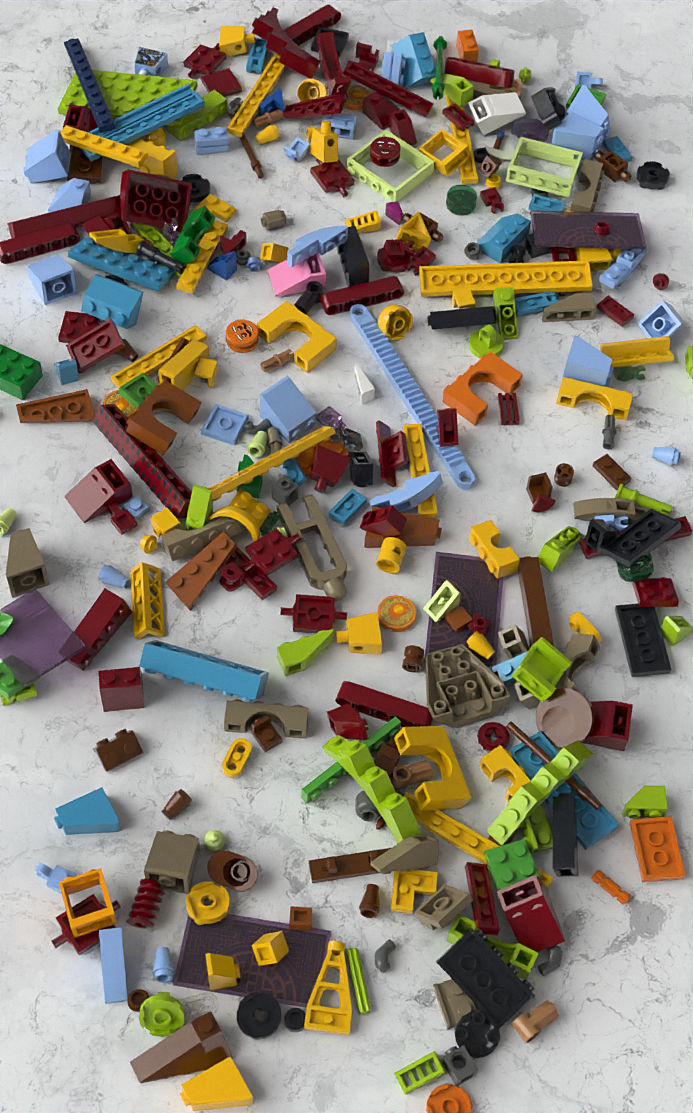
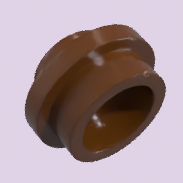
[127,989,150,1012]

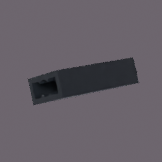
[428,306,497,330]
[553,793,579,877]

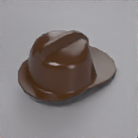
[207,850,258,891]

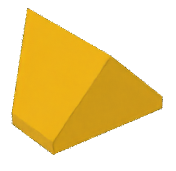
[395,211,431,251]

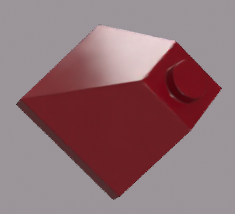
[362,92,401,130]

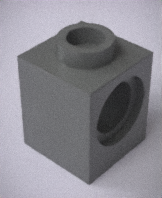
[272,475,298,506]
[442,1045,478,1086]

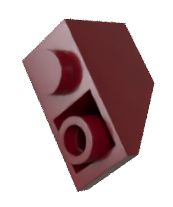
[389,109,417,146]
[360,505,407,538]
[327,703,369,740]

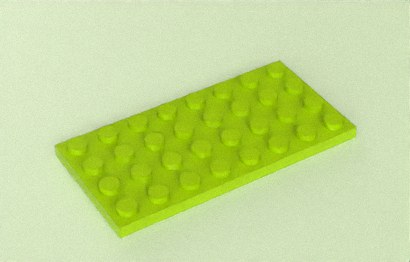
[58,70,198,126]

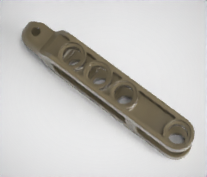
[276,495,347,601]

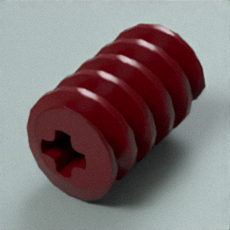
[126,879,165,929]

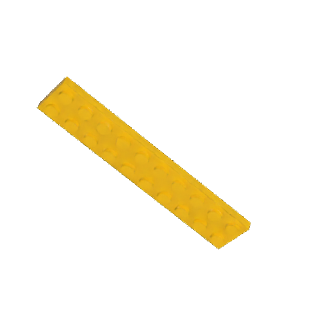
[419,261,593,297]

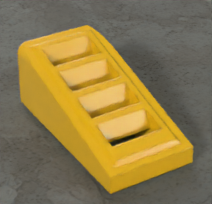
[345,211,381,233]

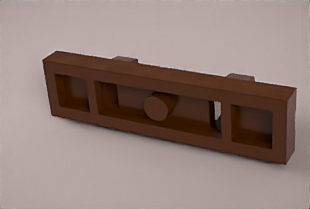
[308,848,391,884]

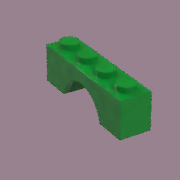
[170,205,215,264]

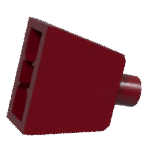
[309,445,351,493]

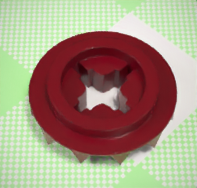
[477,722,510,752]

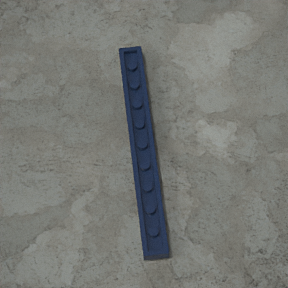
[64,38,116,133]

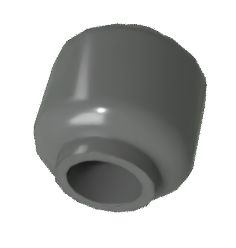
[355,791,381,822]

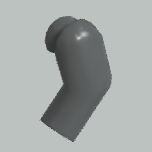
[244,419,271,435]
[374,939,396,972]
[538,945,563,976]

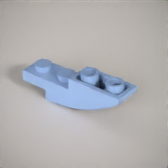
[287,226,348,268]
[599,247,647,289]
[370,470,443,512]

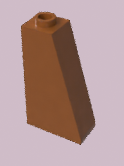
[364,506,442,548]

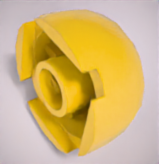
[378,304,413,341]

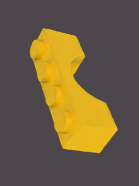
[556,377,633,421]

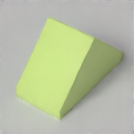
[423,580,461,622]

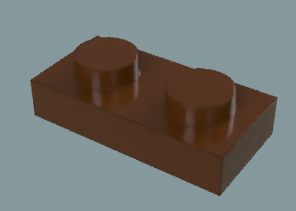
[593,454,631,491]

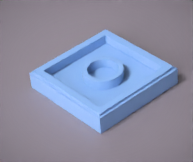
[201,404,249,446]

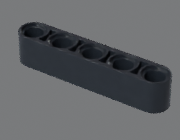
[531,88,562,131]

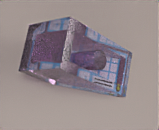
[511,119,549,142]

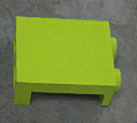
[511,637,572,702]

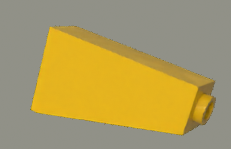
[158,339,209,391]

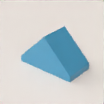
[53,359,79,385]

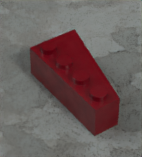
[59,588,132,671]

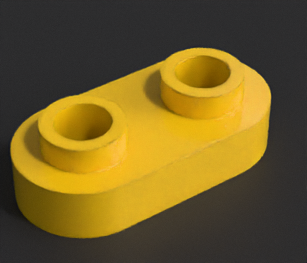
[569,612,601,643]
[222,738,252,778]

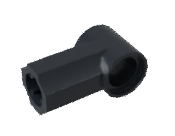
[294,281,322,314]

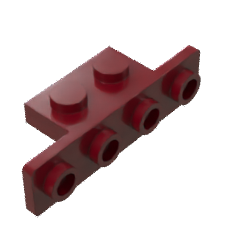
[376,420,409,487]

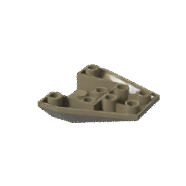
[425,644,511,728]

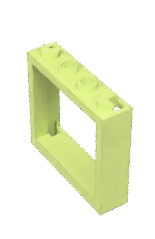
[347,130,435,202]
[506,137,583,197]

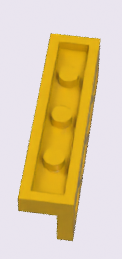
[600,336,674,367]
[130,562,165,639]

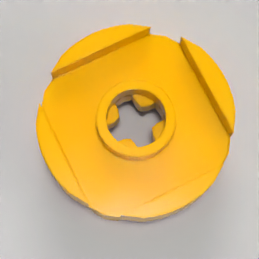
[186,881,230,925]

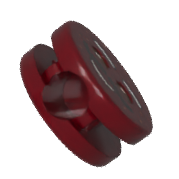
[370,137,401,167]

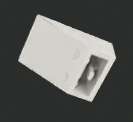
[468,92,526,136]

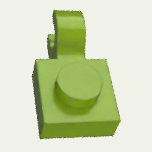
[0,683,37,706]

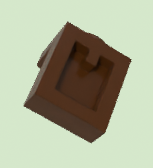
[478,156,502,178]
[251,715,282,752]

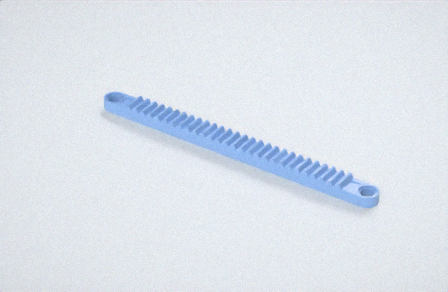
[350,304,475,490]

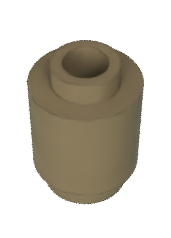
[261,210,287,230]

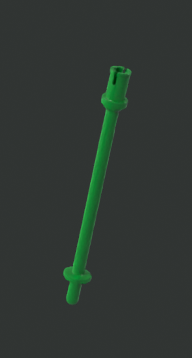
[432,36,447,100]

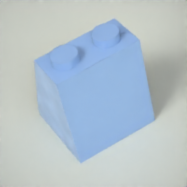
[567,85,611,141]
[552,112,604,161]
[24,129,71,183]
[27,254,77,305]
[563,336,614,387]
[260,375,316,443]

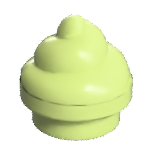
[204,830,225,851]

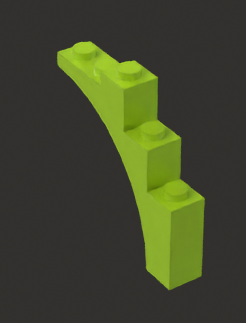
[322,735,422,844]
[486,740,594,846]

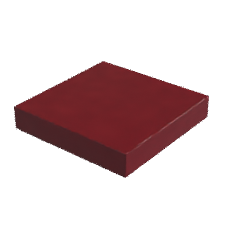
[201,68,242,97]

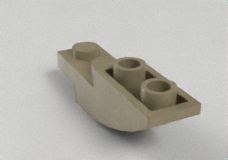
[573,498,649,524]

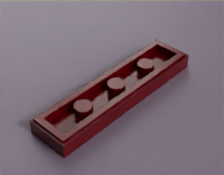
[465,862,500,936]

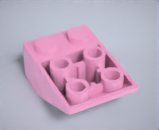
[268,252,326,297]

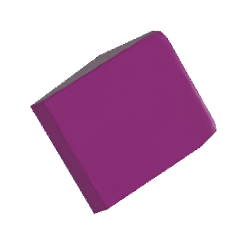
[385,201,403,225]

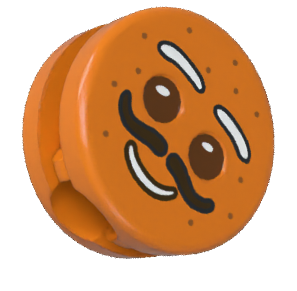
[226,319,258,353]

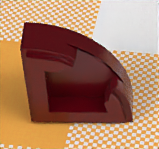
[531,494,556,512]

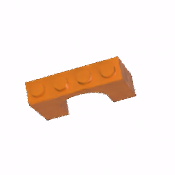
[442,351,523,426]

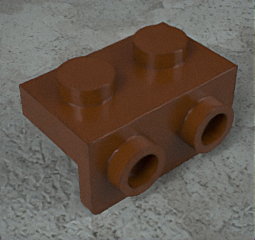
[93,728,144,772]

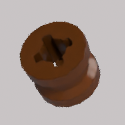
[554,463,574,487]

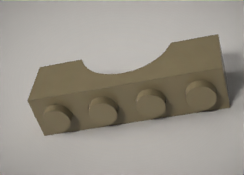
[570,159,605,217]
[160,516,242,562]
[498,624,540,709]
[555,633,600,691]
[224,699,308,739]

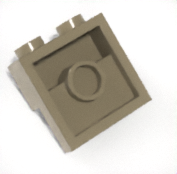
[414,884,473,930]

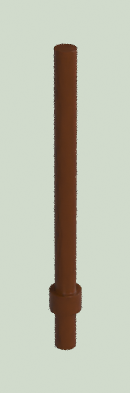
[228,113,264,179]
[506,721,602,811]

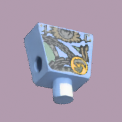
[134,47,168,76]

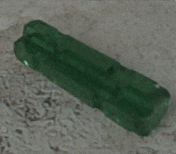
[260,511,280,536]

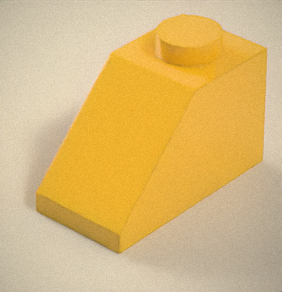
[206,953,240,990]

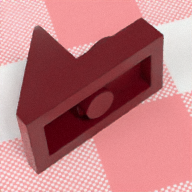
[220,230,247,255]
[436,408,459,447]

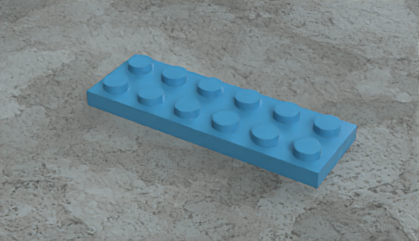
[68,237,175,291]
[509,731,619,850]

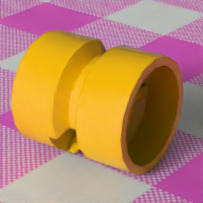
[376,537,407,573]

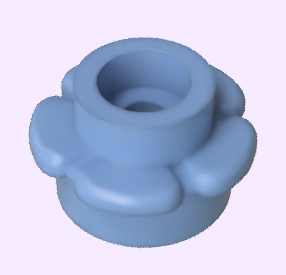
[246,257,263,272]

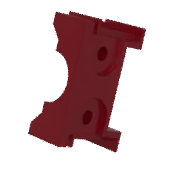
[346,42,379,72]

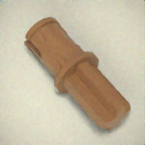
[252,109,284,128]
[260,349,294,372]

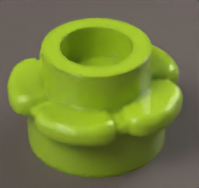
[519,67,531,83]

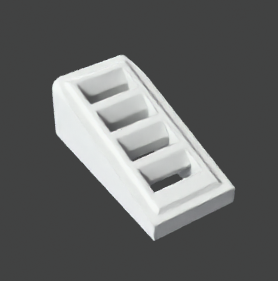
[354,364,375,404]

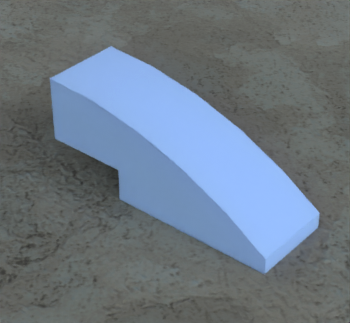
[99,927,128,1004]

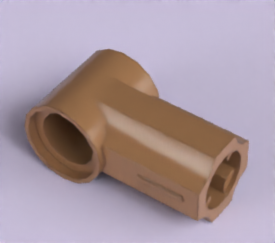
[391,760,433,790]
[512,1000,559,1043]

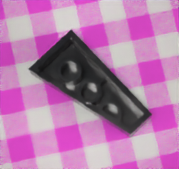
[336,226,369,287]

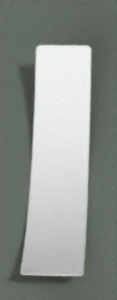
[484,144,534,160]

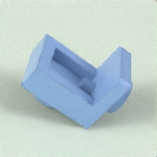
[284,136,310,162]

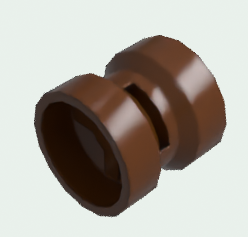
[402,645,424,673]

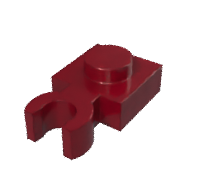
[480,187,504,214]
[384,240,416,258]
[407,246,436,276]

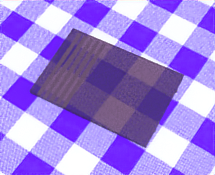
[0,588,86,687]

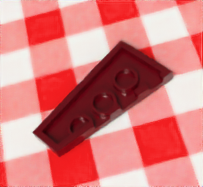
[283,92,347,119]

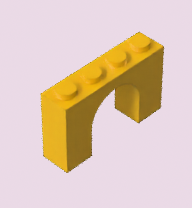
[257,301,337,373]
[394,726,471,811]

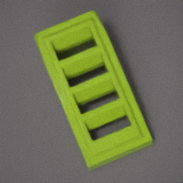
[394,1051,447,1095]

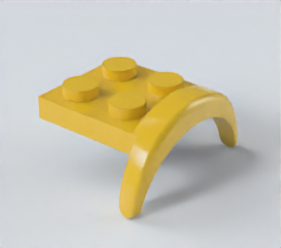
[209,488,271,542]

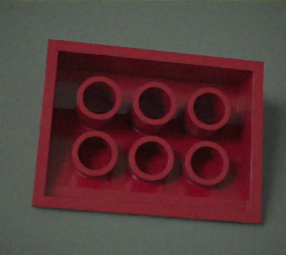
[120,169,192,233]

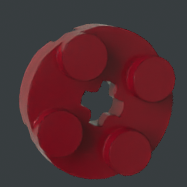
[377,244,411,272]

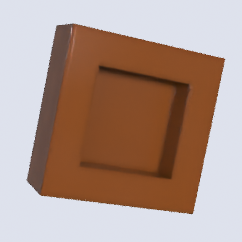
[445,606,473,633]
[289,906,312,931]

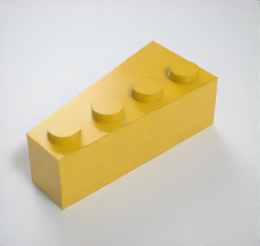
[127,138,178,179]

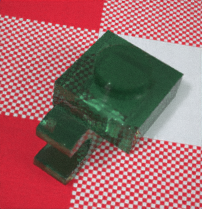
[613,365,646,381]

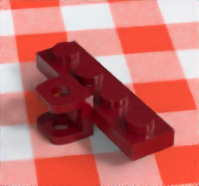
[219,547,278,600]

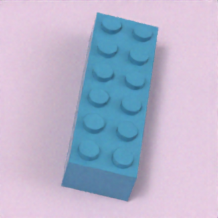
[139,640,269,702]

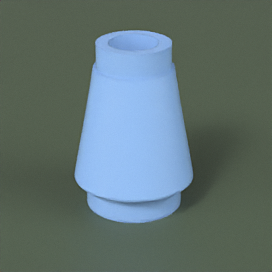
[652,447,681,465]
[98,565,129,588]
[153,947,175,983]

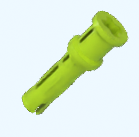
[615,484,672,516]

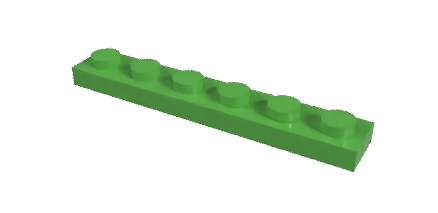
[301,716,401,804]

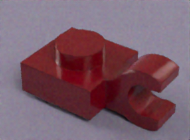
[108,502,137,535]

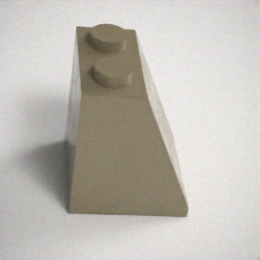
[6,528,49,598]
[144,830,200,894]

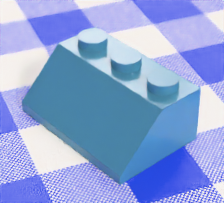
[391,32,436,89]
[477,213,531,264]
[81,274,143,329]

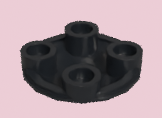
[455,1011,500,1058]

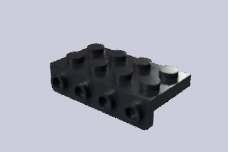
[436,927,535,1029]

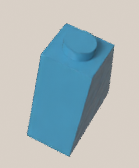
[54,787,121,835]

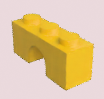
[469,520,520,579]
[479,745,531,802]

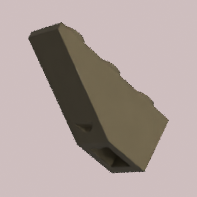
[370,834,439,874]

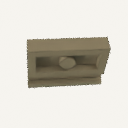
[433,979,476,1030]

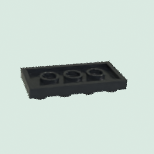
[600,508,681,568]
[615,603,672,677]

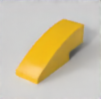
[89,229,143,253]

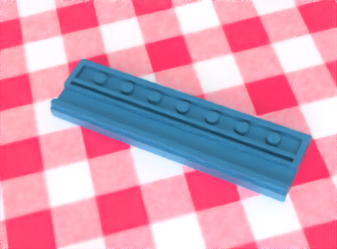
[80,84,205,161]

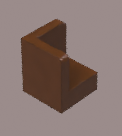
[526,472,553,504]

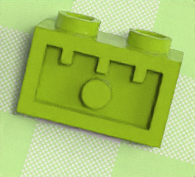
[519,806,553,854]

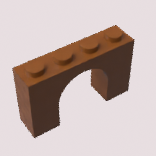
[126,380,202,455]

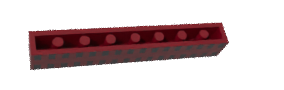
[93,404,192,519]

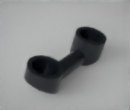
[545,87,566,120]

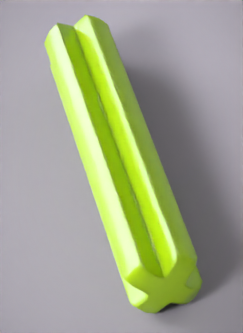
[346,948,371,1014]

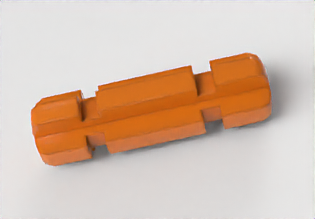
[591,870,630,904]

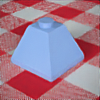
[48,178,91,212]
[637,300,683,338]

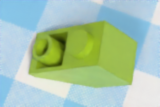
[622,785,668,819]

